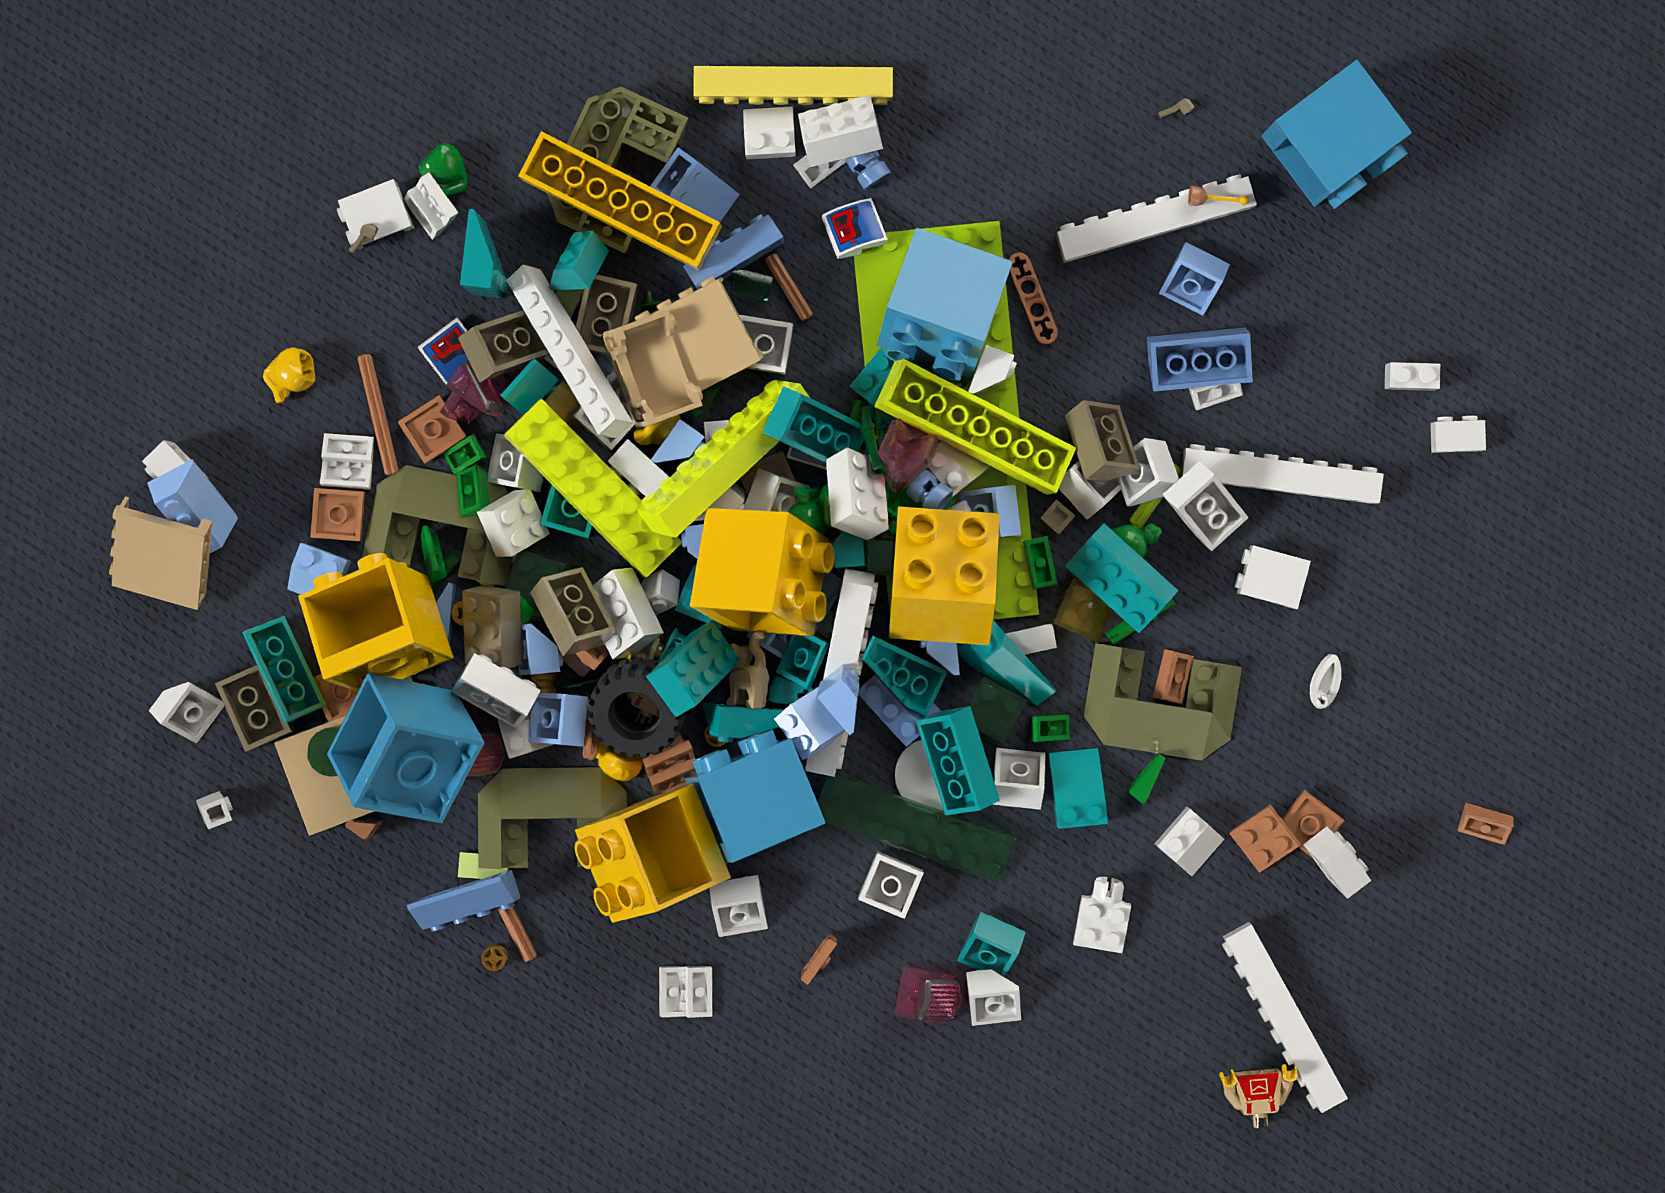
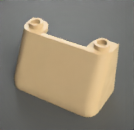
[603,310,703,427]

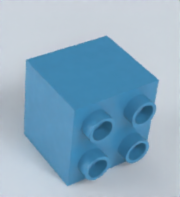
[1261,60,1412,209]
[877,227,1013,381]
[327,672,485,823]
[685,730,825,863]

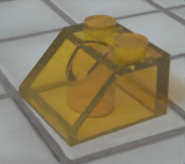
[1052,578,1112,643]

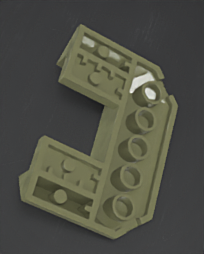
[547,87,689,253]
[362,465,513,587]
[1084,643,1242,761]
[478,767,627,869]

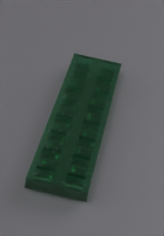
[818,773,1016,883]

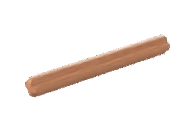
[358,354,398,475]

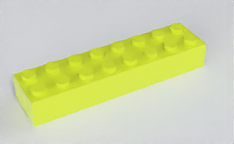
[874,359,1076,495]
[636,380,810,538]
[503,398,682,577]

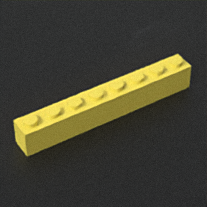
[694,66,893,105]

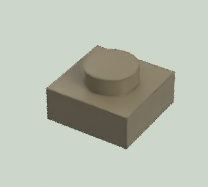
[1040,500,1075,535]

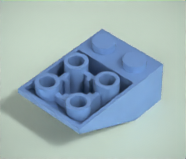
[650,148,740,222]

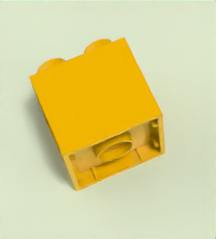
[889,507,1000,645]
[690,508,835,636]
[298,553,453,692]
[575,784,731,923]

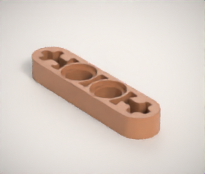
[1009,252,1058,345]

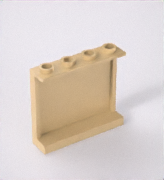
[635,276,764,391]
[109,496,213,610]
[274,716,374,836]

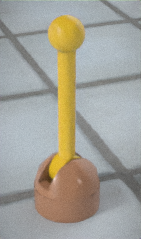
[1188,186,1249,206]

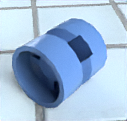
[846,150,891,190]
[906,469,954,510]

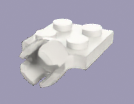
[1073,877,1131,953]

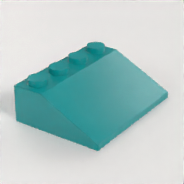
[460,209,508,298]

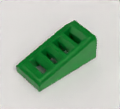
[1127,754,1165,805]

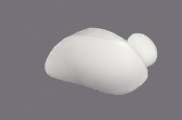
[1310,654,1341,709]

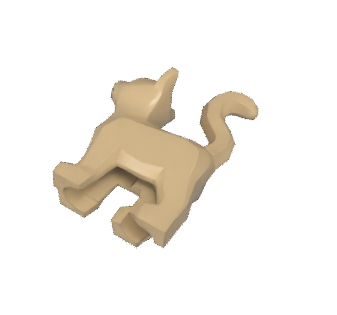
[726,631,770,709]

